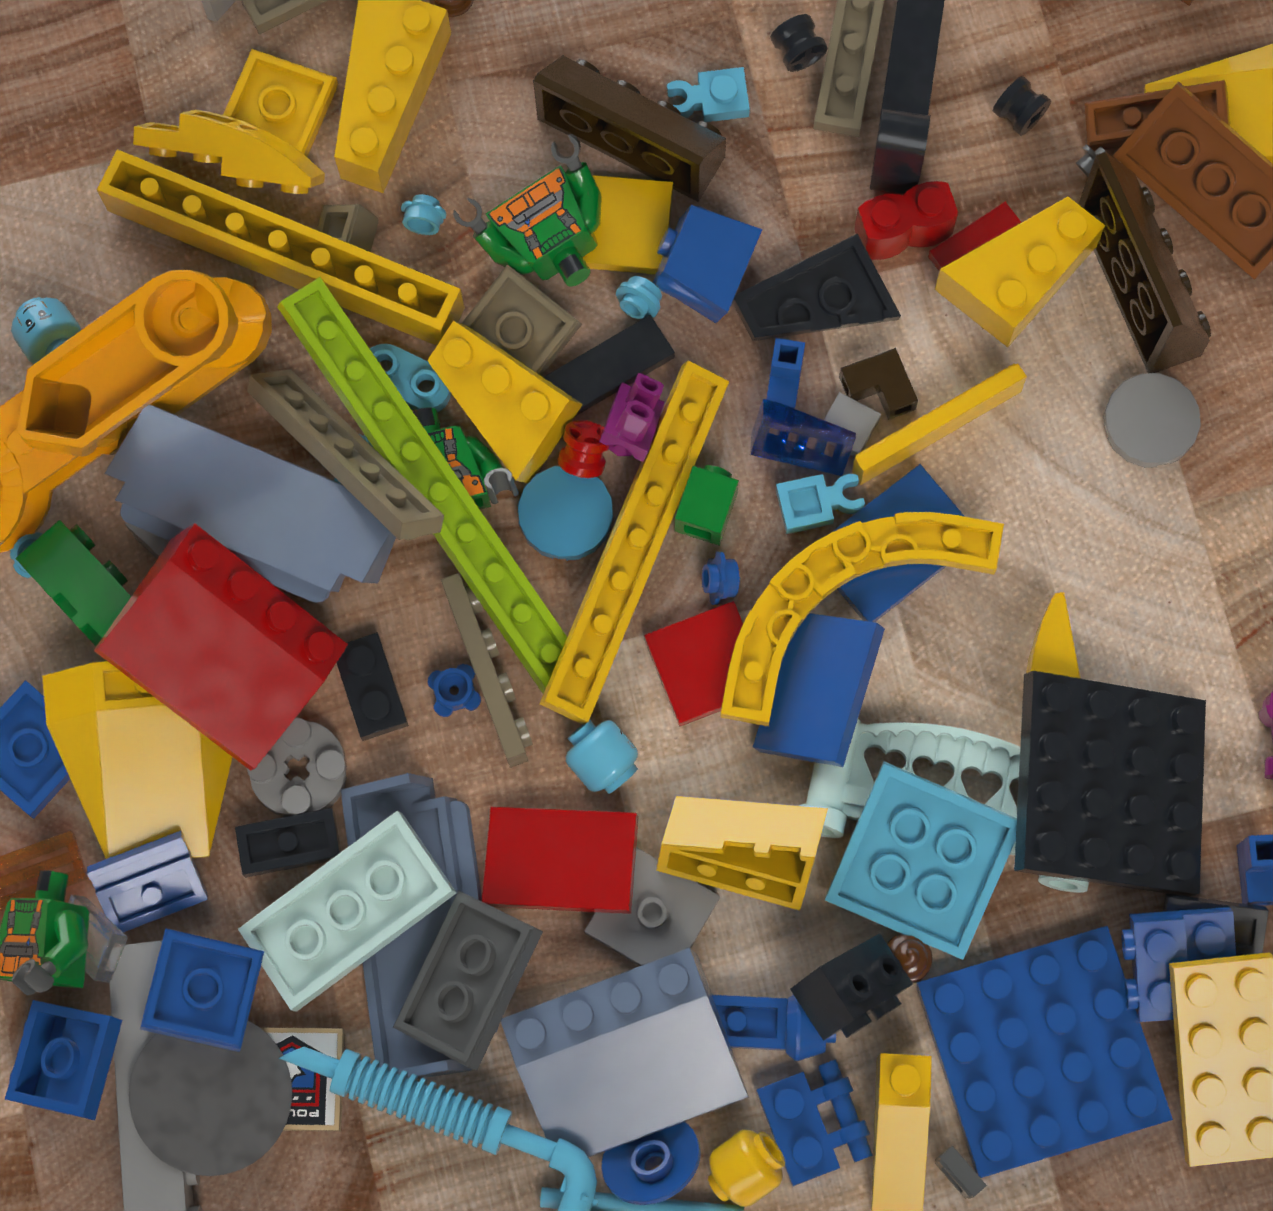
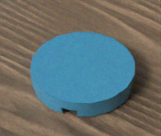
[518,466,613,561]

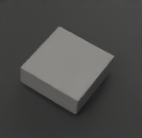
[816,392,881,457]

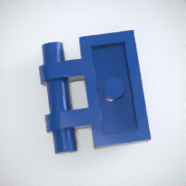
[756,1059,873,1187]

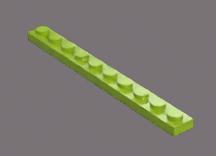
[277,277,567,694]

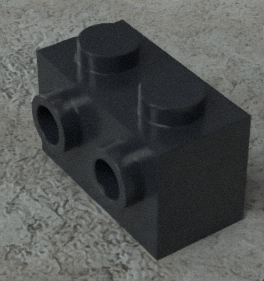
[790,933,913,1041]

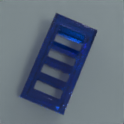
[750,399,856,476]

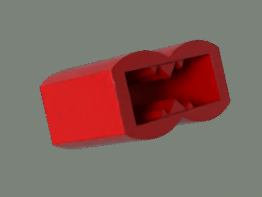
[854,181,958,260]

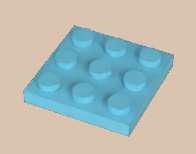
[825,761,1017,960]

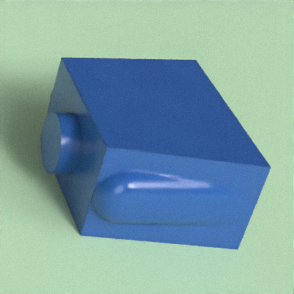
[652,205,763,323]

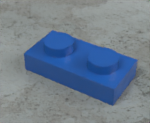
[712,995,788,1051]

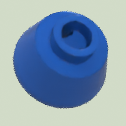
[785,995,837,1061]

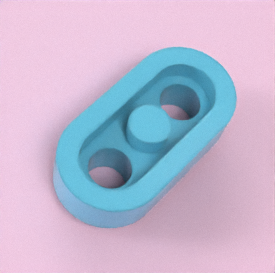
[370,344,451,412]

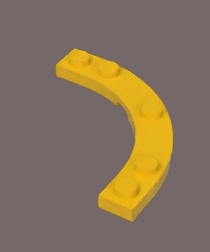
[720,512,1004,727]

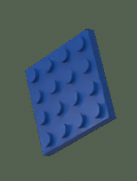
[915,925,1173,1178]

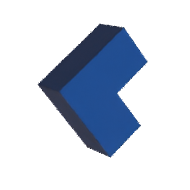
[765,338,805,417]
[1236,834,1273,906]

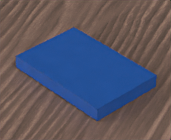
[832,464,965,622]
[753,613,885,767]

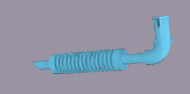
[278,1046,599,1211]

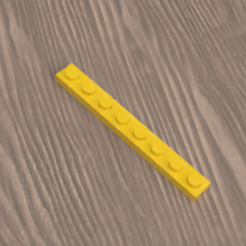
[539,360,729,725]

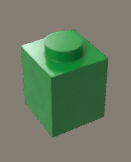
[675,465,739,546]

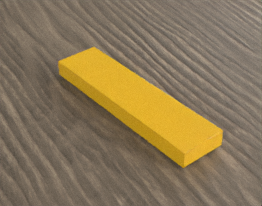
[852,363,1027,485]

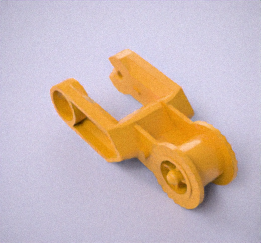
[0,270,272,553]

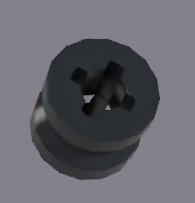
[770,14,828,72]
[992,76,1051,136]

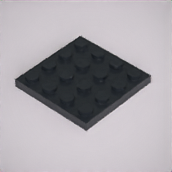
[1014,671,1206,896]

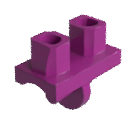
[599,373,665,462]

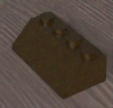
[533,55,726,202]

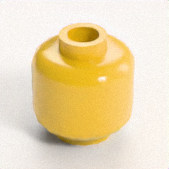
[708,1130,785,1207]

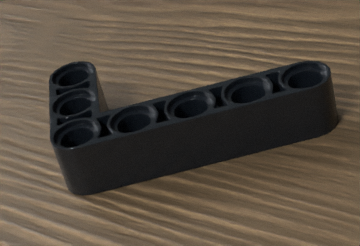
[870,0,945,194]

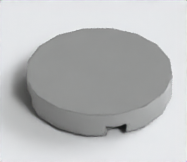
[1103,373,1201,468]

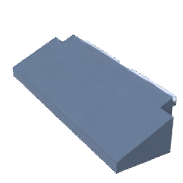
[104,404,396,602]
[341,773,499,1079]

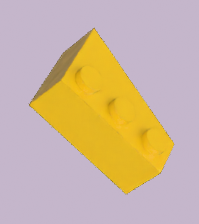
[934,197,1105,348]
[427,320,583,483]
[656,796,828,911]

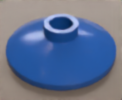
[601,1122,701,1205]

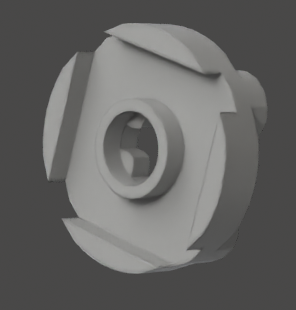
[247,718,347,817]

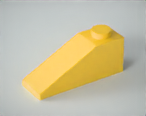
[871,1053,932,1211]

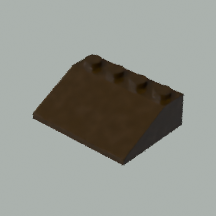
[1078,151,1211,373]

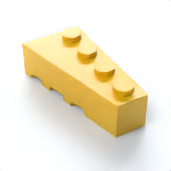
[334,0,451,194]

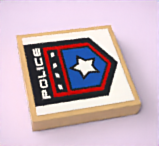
[261,1028,345,1131]

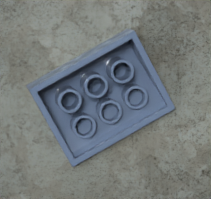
[501,948,749,1158]

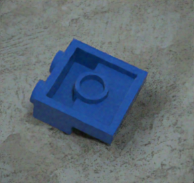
[1121,907,1236,1022]
[5,1000,123,1121]

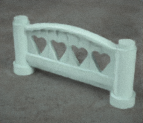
[799,719,1089,893]

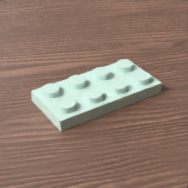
[238,811,457,1012]

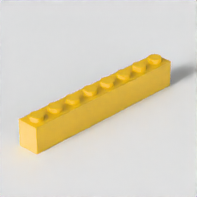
[96,149,465,346]

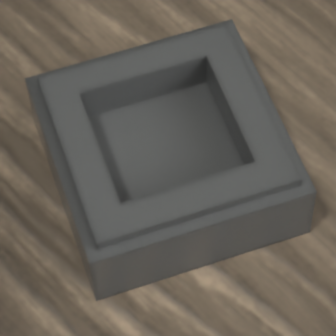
[935,1146,987,1199]

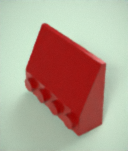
[94,523,348,771]

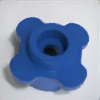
[701,552,740,605]
[428,664,481,717]

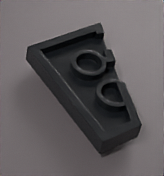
[732,234,901,341]

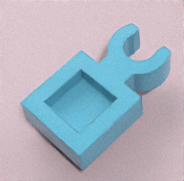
[667,67,750,122]
[776,474,865,534]

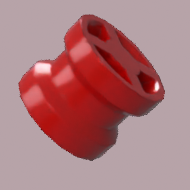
[557,420,610,478]

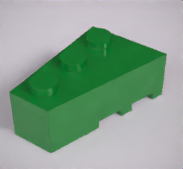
[15,520,131,647]

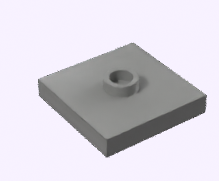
[584,847,720,966]

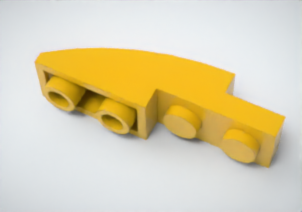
[133,109,325,194]

